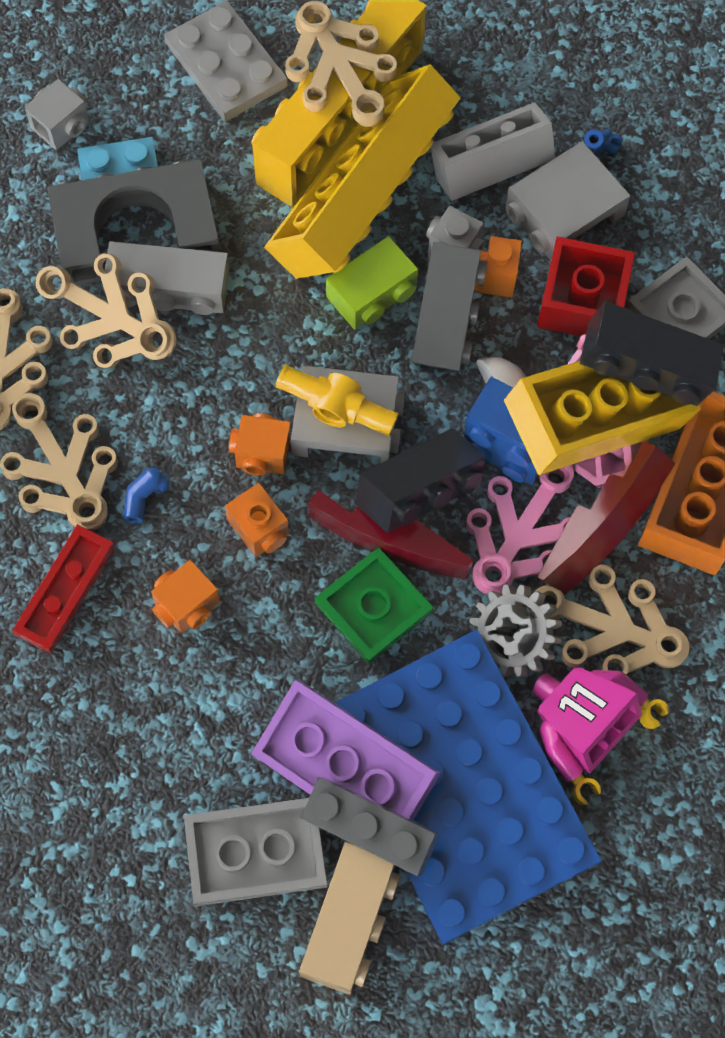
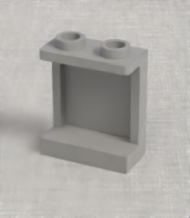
[506,141,630,260]
[291,366,405,463]

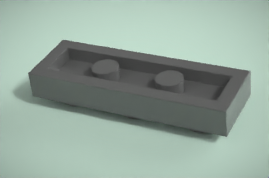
[301,777,440,876]

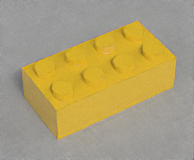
[504,361,701,475]

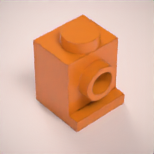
[474,236,522,298]

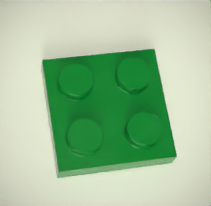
[314,547,433,665]

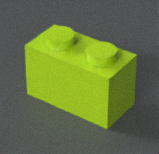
[326,236,418,330]

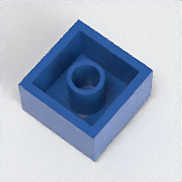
[463,376,539,486]

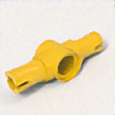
[276,364,399,437]

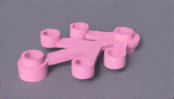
[466,465,574,595]

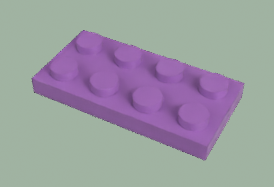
[251,680,441,820]

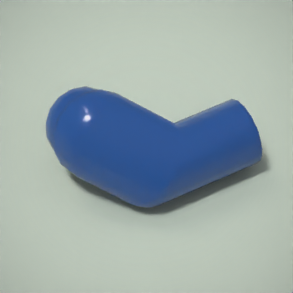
[584,129,623,158]
[123,468,170,524]

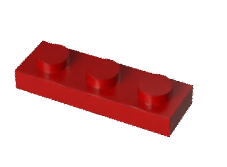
[12,524,115,654]

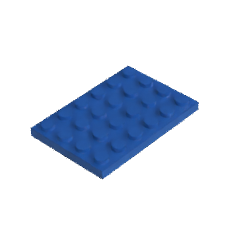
[335,629,602,945]

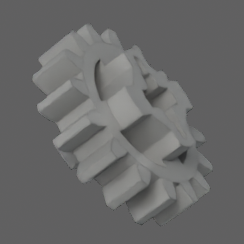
[469,585,562,677]

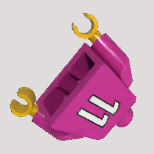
[533,667,669,805]

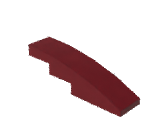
[537,441,676,596]
[308,490,473,579]

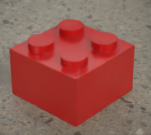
[537,236,635,337]

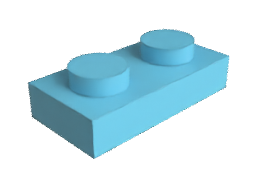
[77,137,158,180]

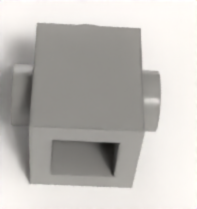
[25,79,89,151]
[426,205,485,259]

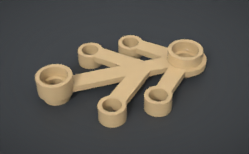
[285,1,397,127]
[36,253,176,368]
[0,288,52,430]
[0,393,118,531]
[530,565,689,674]

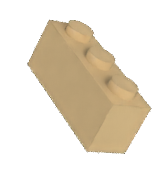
[299,842,401,995]

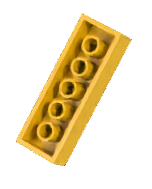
[251,0,427,208]
[264,64,461,279]

